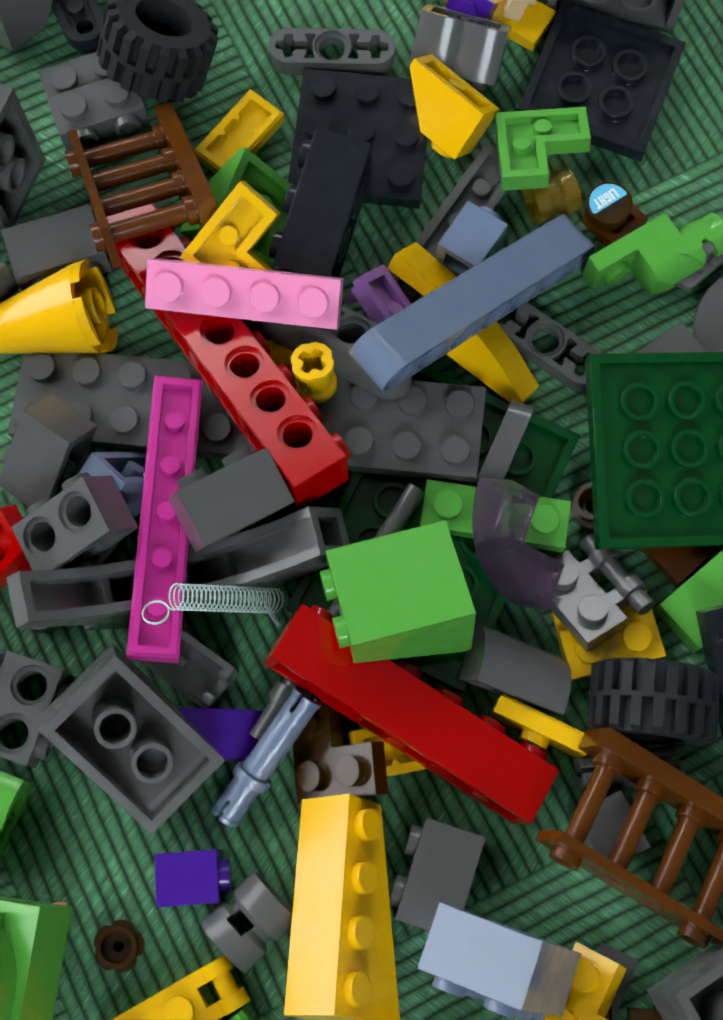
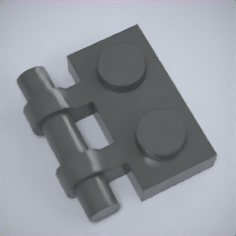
[528,534,655,652]

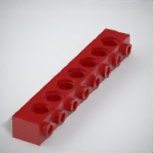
[107,204,350,510]

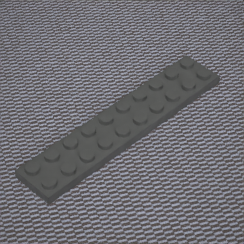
[8,353,486,483]

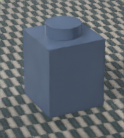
[436,201,508,276]

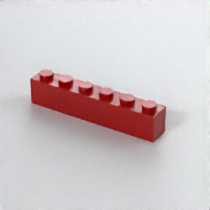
[263,604,559,825]

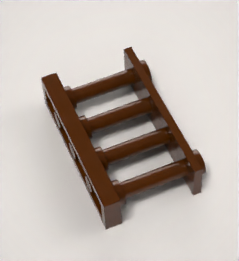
[64,102,217,269]
[535,727,723,949]

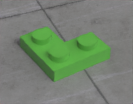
[495,107,591,191]

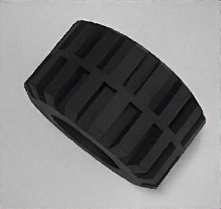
[97,0,219,103]
[587,658,720,746]

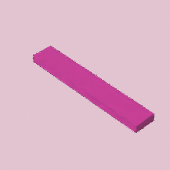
[126,375,203,663]

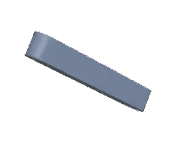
[349,214,596,392]

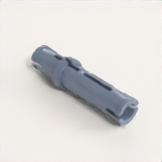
[211,686,322,828]

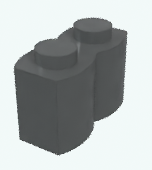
[410,4,511,90]

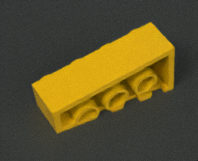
[284,794,400,1020]

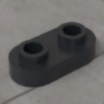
[51,0,104,51]

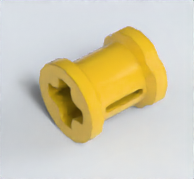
[291,342,337,403]

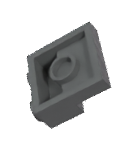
[38,52,150,151]

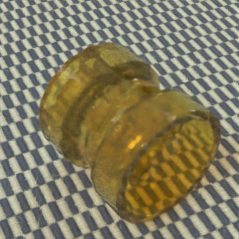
[522,167,582,226]

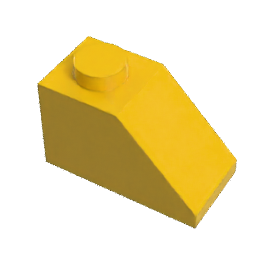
[409,54,500,160]

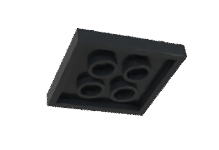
[518,0,686,162]
[288,68,428,209]

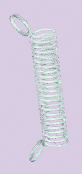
[141,583,284,627]

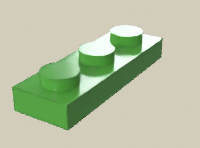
[420,479,571,552]

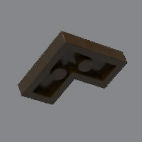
[293,701,389,804]

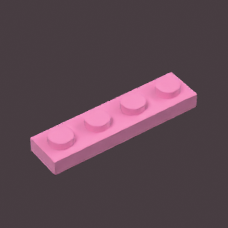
[145,258,344,330]

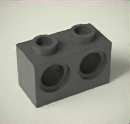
[11,472,139,571]
[0,650,72,768]

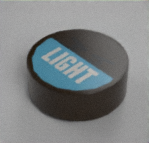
[584,182,633,231]

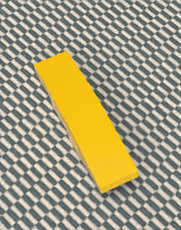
[387,242,539,403]

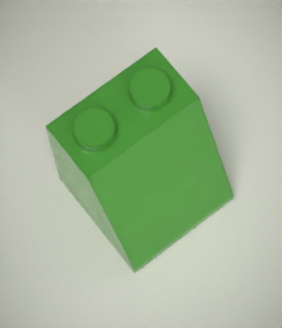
[319,520,476,663]

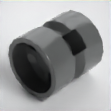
[201,871,293,973]

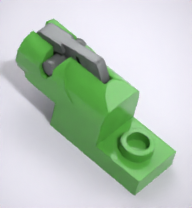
[582,213,723,295]

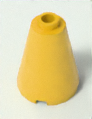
[0,259,118,354]

